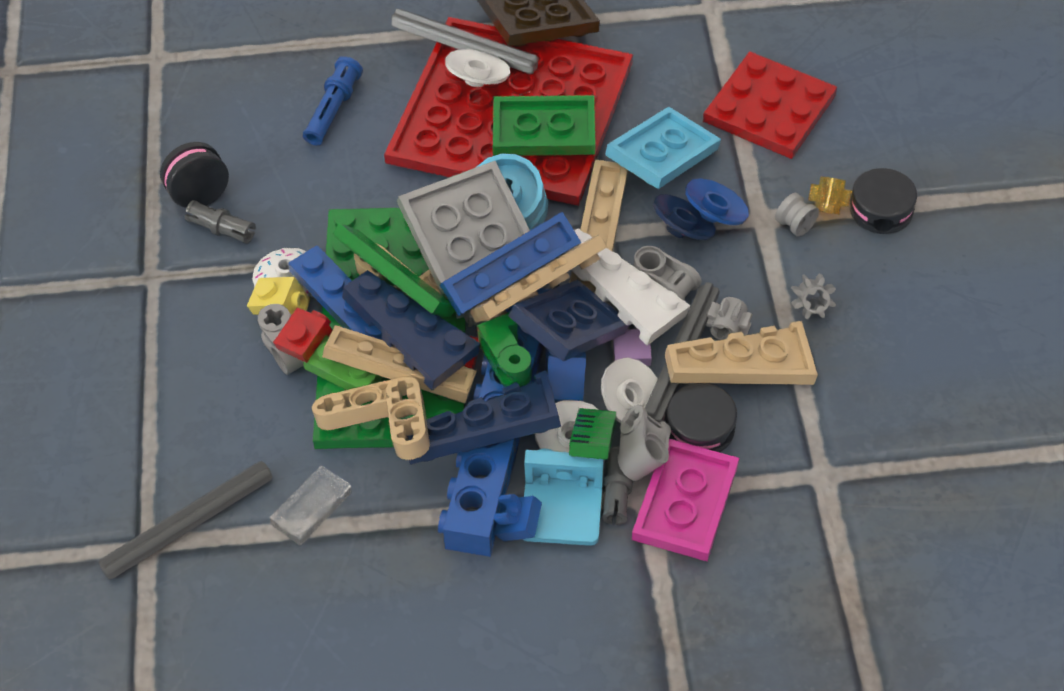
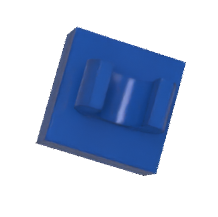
[494,494,542,541]

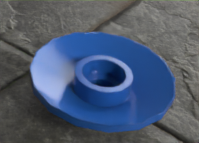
[685,178,749,226]

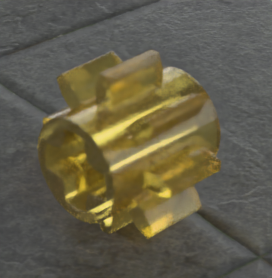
[808,176,852,215]

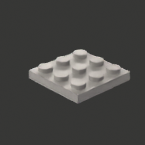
[397,161,530,296]

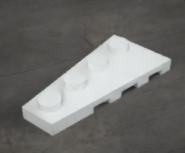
[559,229,691,345]

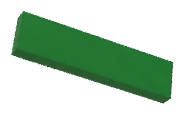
[333,223,455,318]

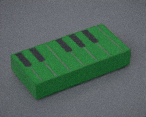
[569,408,617,460]

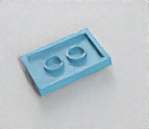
[605,107,721,189]

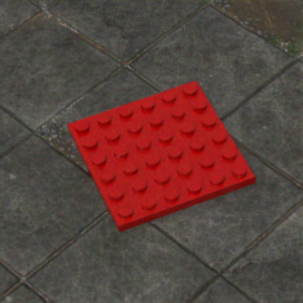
[384,17,633,206]

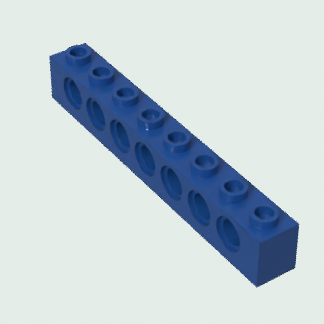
[438,288,552,557]

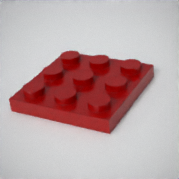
[703,51,837,159]

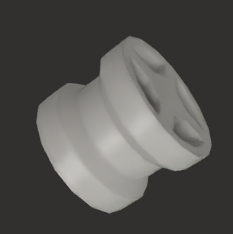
[775,192,819,237]

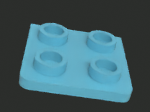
[523,449,604,546]

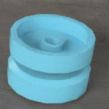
[475,154,548,230]

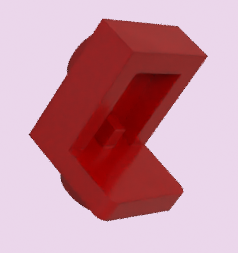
[273,307,333,363]

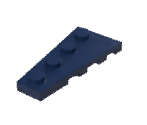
[342,270,481,391]
[407,370,561,465]

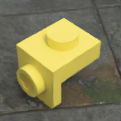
[247,277,310,315]

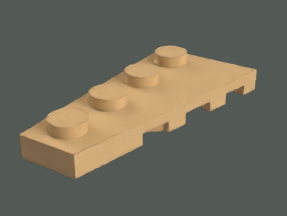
[469,235,607,323]
[665,321,818,385]

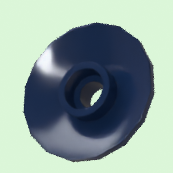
[653,194,716,240]

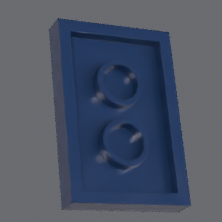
[508,280,629,361]

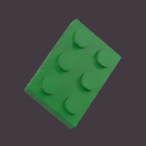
[493,95,595,156]

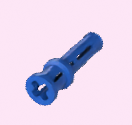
[303,56,363,146]

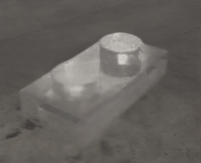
[270,465,352,546]

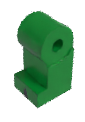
[477,312,532,387]

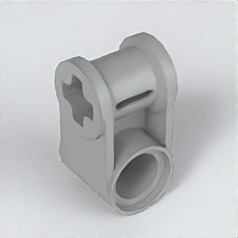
[633,246,702,301]
[258,304,304,375]
[617,405,671,481]

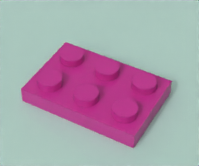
[632,439,739,561]

